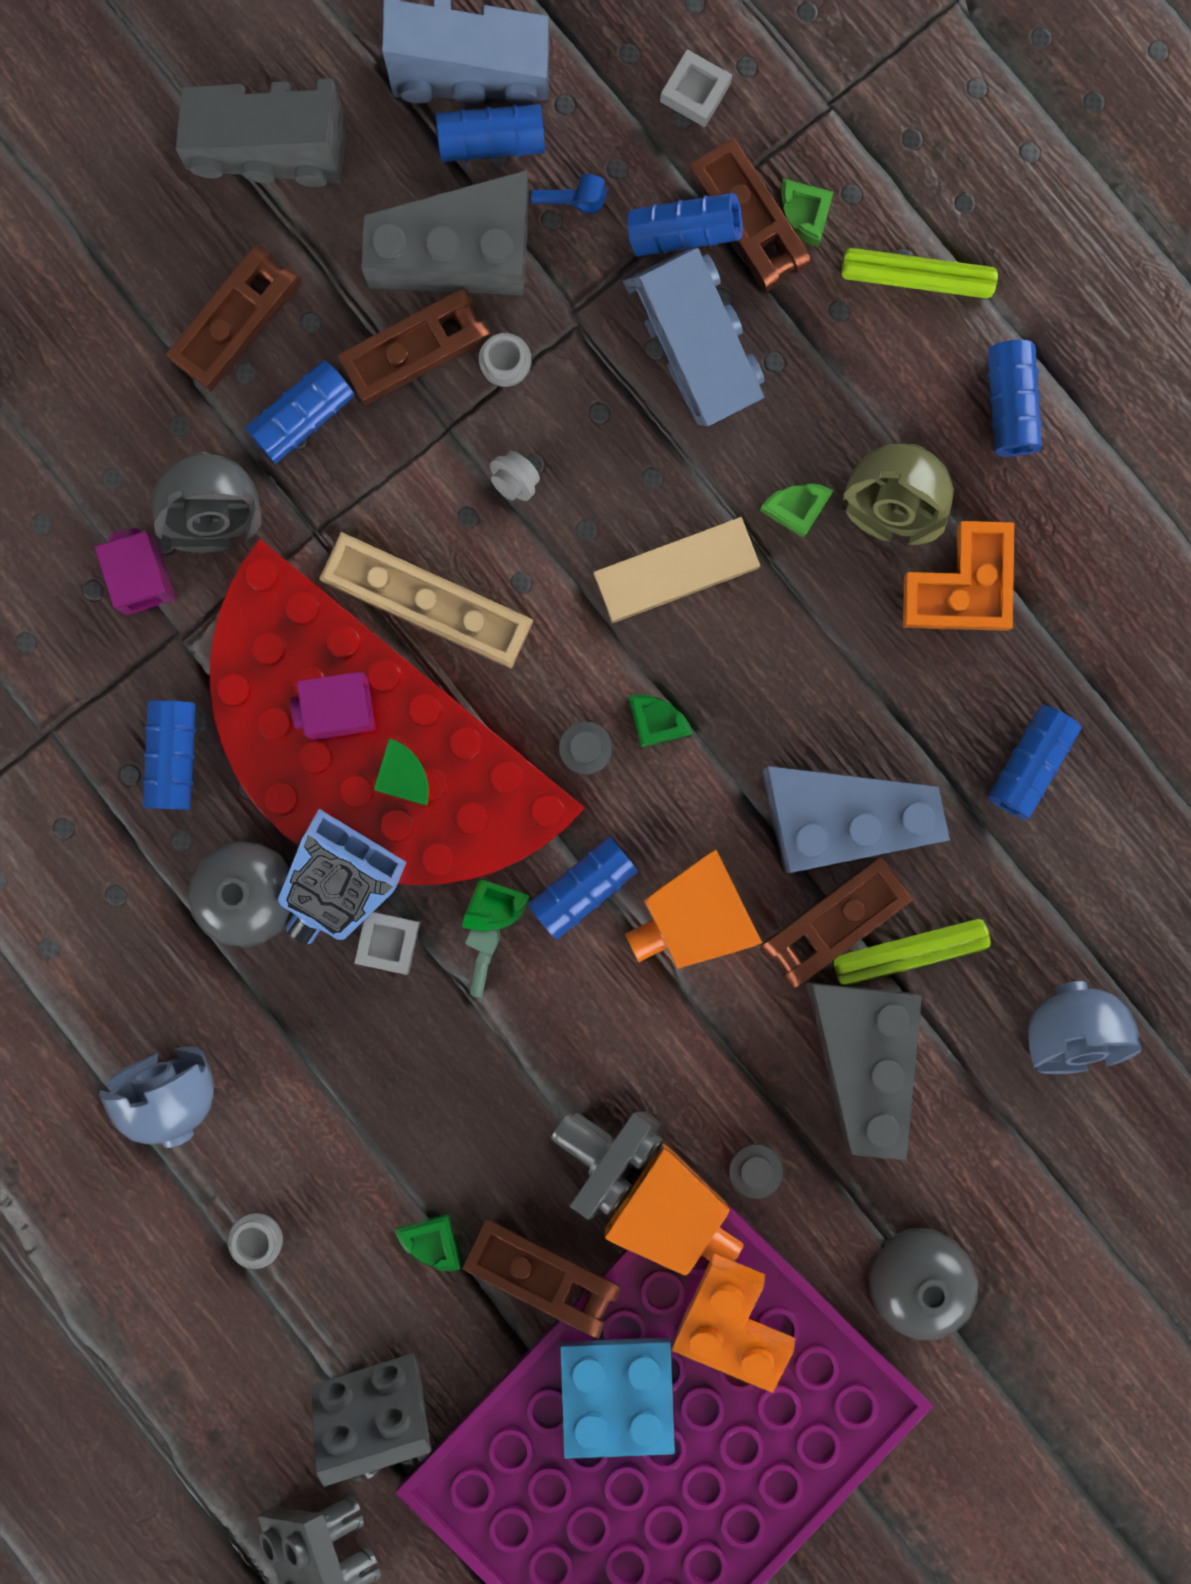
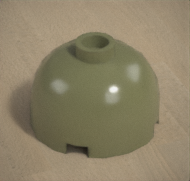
[843,444,954,545]

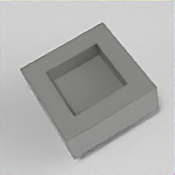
[660,49,732,127]
[354,912,420,975]

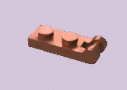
[689,137,811,293]
[166,245,302,392]
[337,289,493,406]
[760,857,913,989]
[463,1219,622,1339]

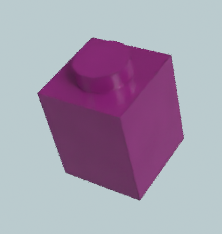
[95,528,176,616]
[290,672,376,740]

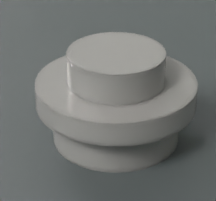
[479,333,531,387]
[490,451,540,501]
[228,1213,283,1269]

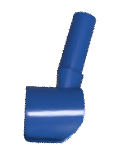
[531,174,607,214]

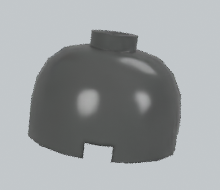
[152,452,262,553]
[188,841,293,948]
[868,1228,978,1341]

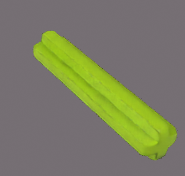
[842,248,998,299]
[833,919,990,986]

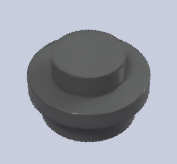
[559,722,612,775]
[729,1144,783,1199]

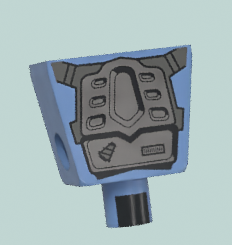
[278,809,406,944]

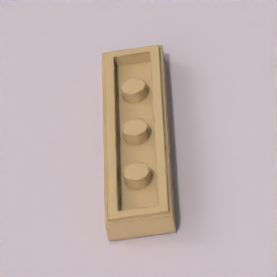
[319,532,533,669]

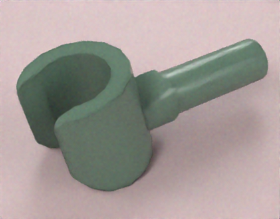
[465,929,501,997]

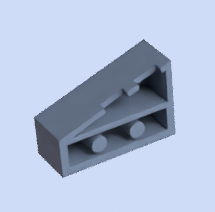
[382,0,549,106]
[622,248,765,427]
[762,766,950,874]

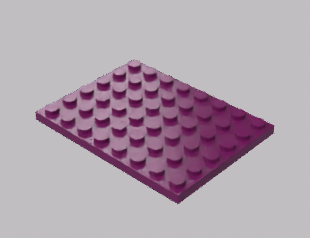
[395,1174,934,1584]

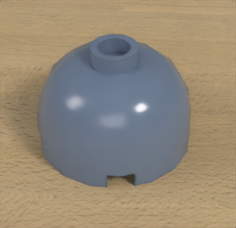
[1028,981,1141,1074]
[99,1047,214,1148]

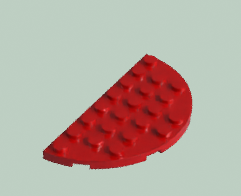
[210,539,585,885]

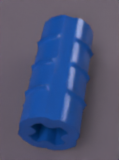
[436,104,545,162]
[627,193,743,256]
[987,340,1043,457]
[244,360,355,465]
[142,700,197,810]
[987,705,1082,820]
[528,836,639,940]

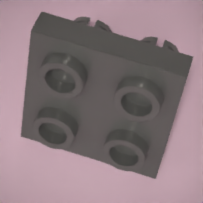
[551,1111,663,1220]
[311,1353,432,1487]
[257,1494,381,1584]

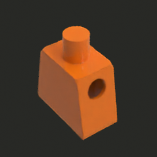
[625,850,762,968]
[605,1142,744,1276]

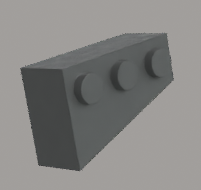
[175,78,347,188]
[361,170,529,296]
[806,982,922,1161]

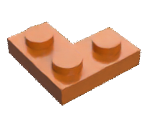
[903,521,1014,631]
[671,1253,795,1393]

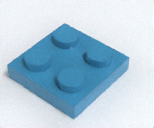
[561,1337,675,1459]

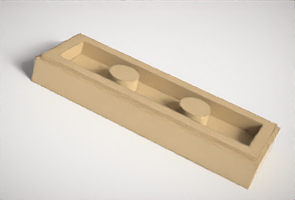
[593,517,760,624]

